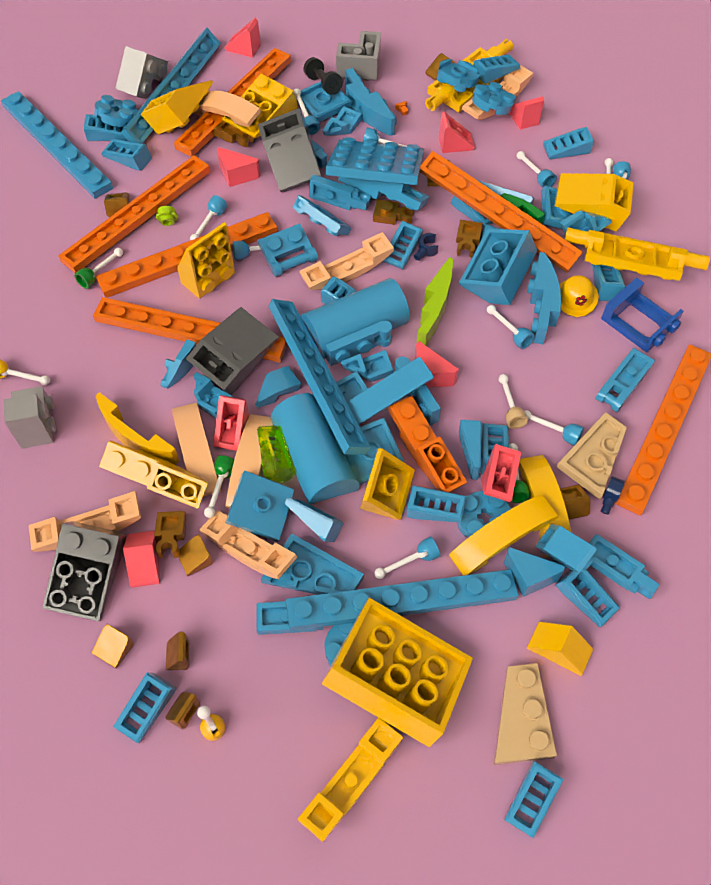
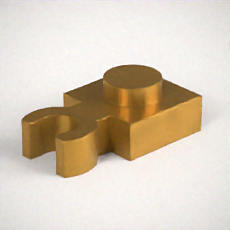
[214,121,254,147]
[373,199,414,225]
[456,219,483,258]
[154,511,187,558]

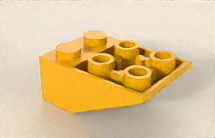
[222,74,298,138]
[140,80,213,134]
[555,173,634,232]
[177,222,235,299]

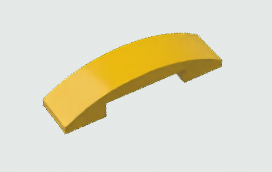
[96,392,179,465]
[518,455,572,558]
[449,494,558,576]
[297,718,403,842]

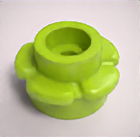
[156,206,178,226]

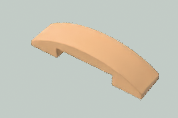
[462,65,534,120]
[193,91,261,127]
[299,232,394,290]
[172,402,221,497]
[226,414,275,508]
[29,491,141,552]
[199,510,297,579]

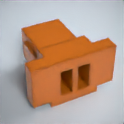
[395,101,409,116]

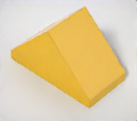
[527,622,593,676]

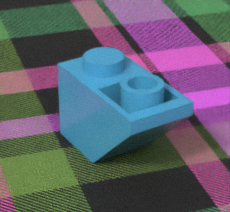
[535,524,597,573]

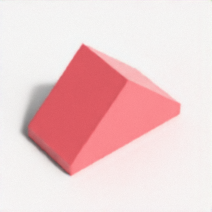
[224,18,261,58]
[509,96,544,130]
[439,112,475,153]
[217,147,260,187]
[415,341,459,387]
[213,395,249,451]
[481,444,521,502]
[123,530,160,588]

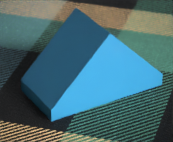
[504,547,565,597]

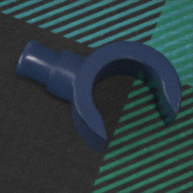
[414,233,438,261]
[601,476,625,515]

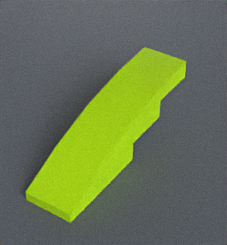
[416,257,453,346]

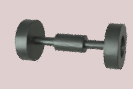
[303,57,343,95]

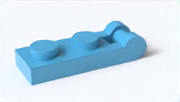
[326,321,392,366]
[595,348,655,413]
[395,357,441,426]

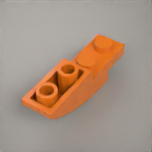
[388,396,467,492]

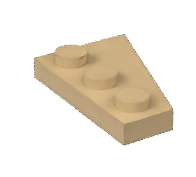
[557,412,627,500]
[493,663,557,765]

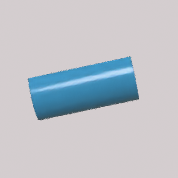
[301,278,410,359]
[271,393,360,504]

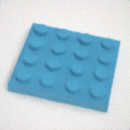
[326,137,424,185]

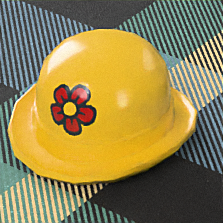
[559,275,599,317]

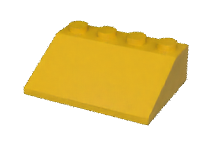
[321,598,473,747]

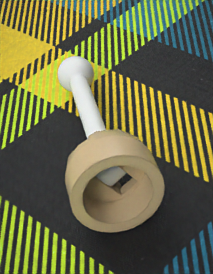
[498,374,528,429]

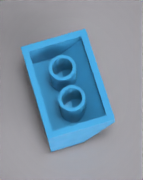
[459,228,537,305]

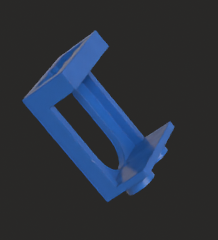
[601,278,684,353]

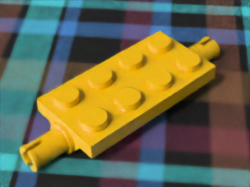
[425,39,514,113]
[565,227,710,281]

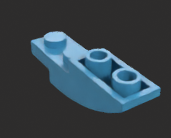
[345,68,397,136]
[338,177,430,211]
[527,252,561,344]

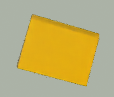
[360,448,415,520]

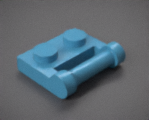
[258,223,318,277]

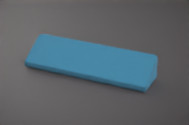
[347,357,434,425]

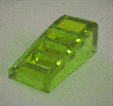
[257,426,296,483]

